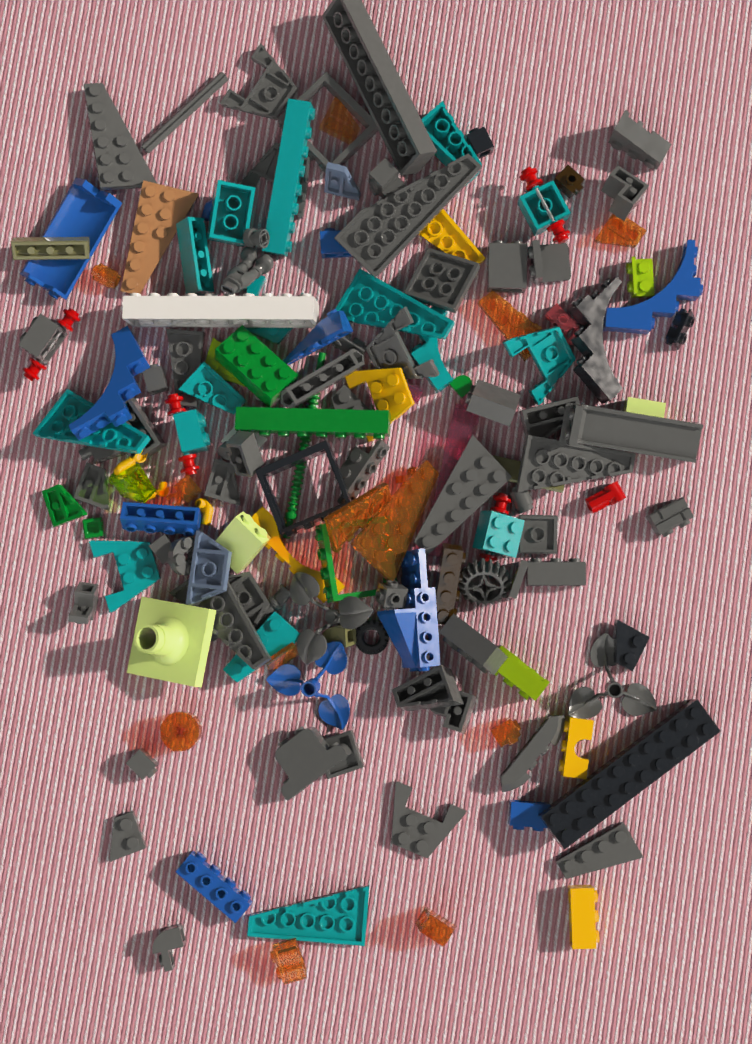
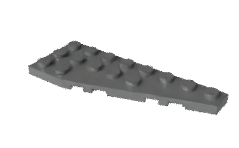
[334,154,482,279]

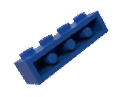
[120,502,202,536]
[176,851,252,923]

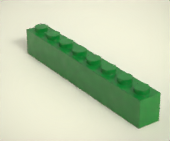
[235,407,391,440]

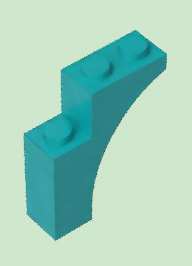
[411,306,453,393]

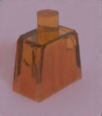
[415,906,457,947]

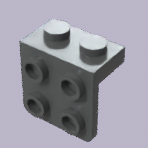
[527,240,571,284]

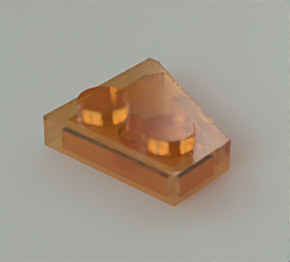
[319,96,360,145]
[594,214,647,248]

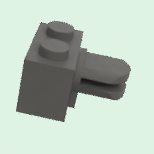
[218,431,264,477]
[430,691,477,734]

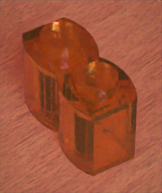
[270,938,307,985]

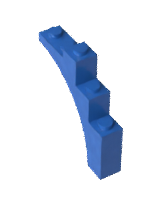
[603,240,703,334]
[68,325,150,440]

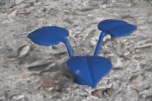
[266,641,350,730]

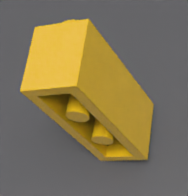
[568,885,599,949]

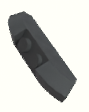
[281,348,365,408]
[500,715,565,792]

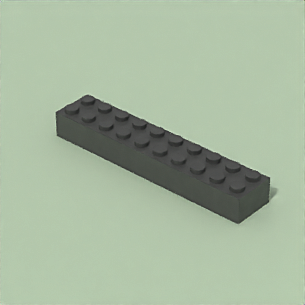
[322,0,437,176]

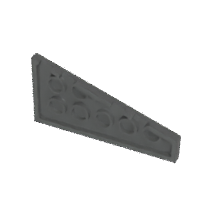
[84,83,157,191]
[414,435,512,556]

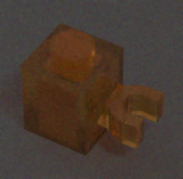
[165,475,203,506]

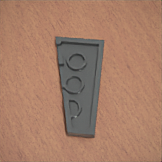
[166,329,205,408]
[555,822,644,879]

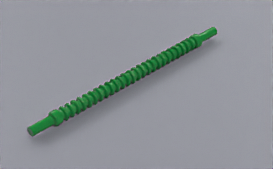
[283,352,326,539]

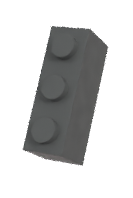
[526,558,586,586]

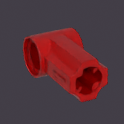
[585,481,626,514]

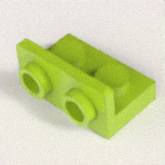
[626,257,655,298]

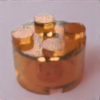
[160,711,202,751]

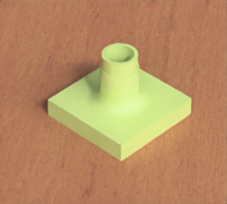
[127,597,216,687]

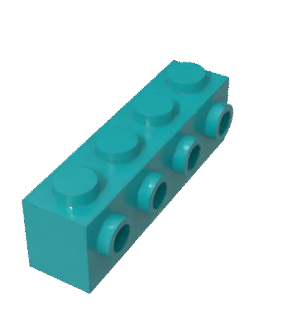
[176,217,214,296]

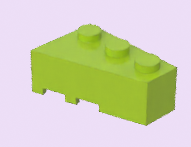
[495,645,550,701]

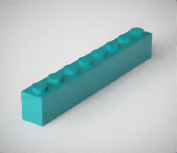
[262,98,315,257]

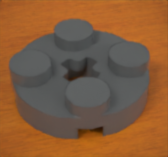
[168,537,195,575]

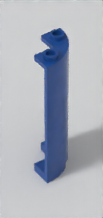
[20,177,122,300]

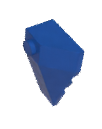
[283,309,354,366]

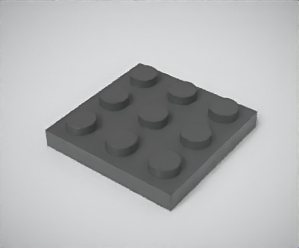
[404,248,480,313]

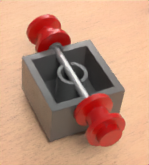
[18,308,80,382]

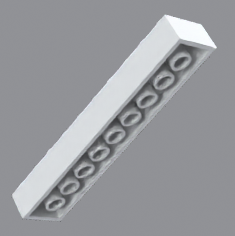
[122,293,319,328]

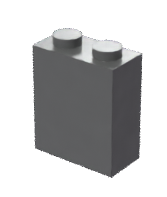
[487,240,527,293]
[465,379,521,427]

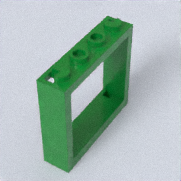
[315,516,397,603]

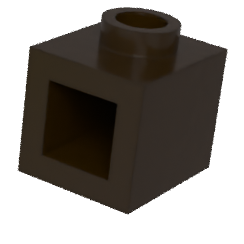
[554,165,585,199]

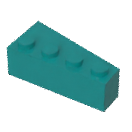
[223,611,301,682]

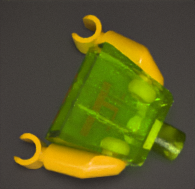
[109,450,169,503]

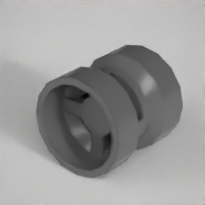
[243,228,270,248]

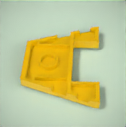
[345,368,415,442]

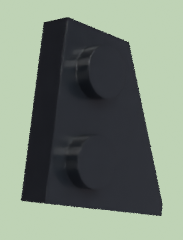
[614,620,650,672]

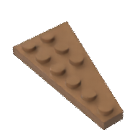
[120,180,199,294]

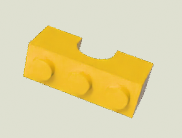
[558,716,594,779]

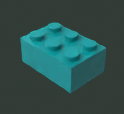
[207,180,256,247]

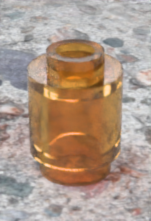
[91,263,121,289]

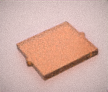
[266,642,299,671]

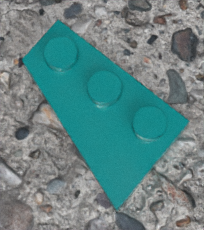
[178,362,247,415]

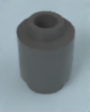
[509,486,534,514]

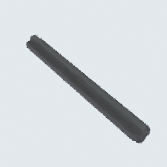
[142,72,228,153]

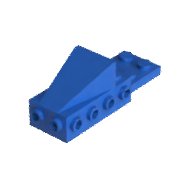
[377,549,441,672]

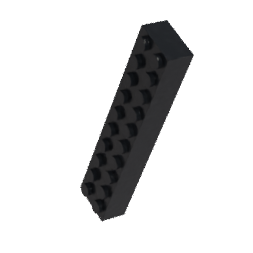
[538,699,721,849]

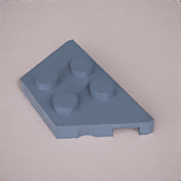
[186,530,232,605]

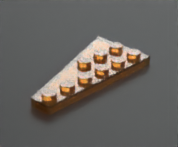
[350,460,439,581]

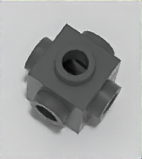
[375,580,408,610]

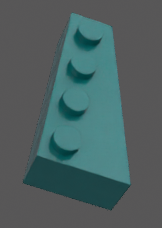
[421,101,482,186]

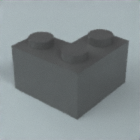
[369,158,406,199]
[601,165,649,221]

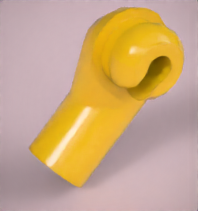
[195,498,213,526]

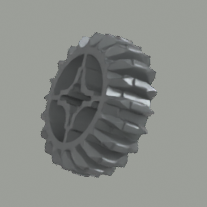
[458,558,511,607]

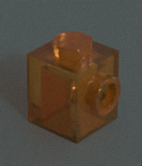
[490,718,521,748]

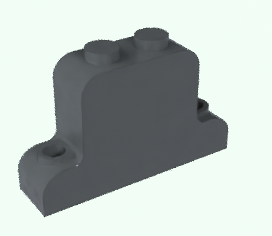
[275,726,352,801]

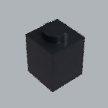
[466,127,494,159]

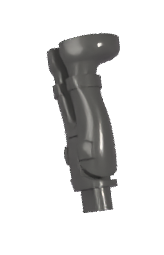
[221,247,274,295]

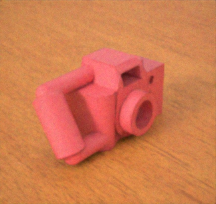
[545,303,579,345]

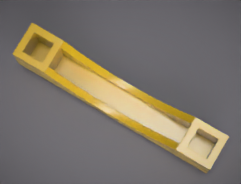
[252,506,345,603]

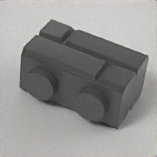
[646,497,694,537]

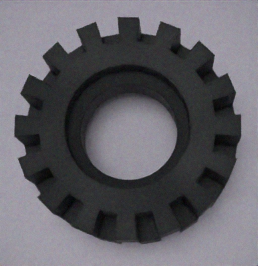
[356,620,389,655]

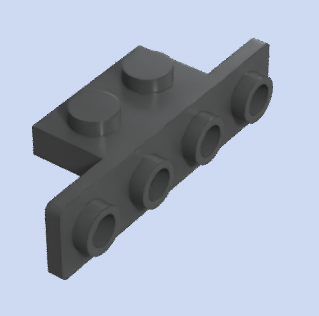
[334,440,390,504]

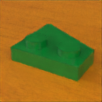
[42,485,87,527]

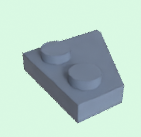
[324,162,361,201]

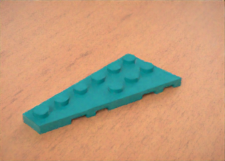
[335,269,455,340]
[33,389,151,454]
[247,885,370,946]

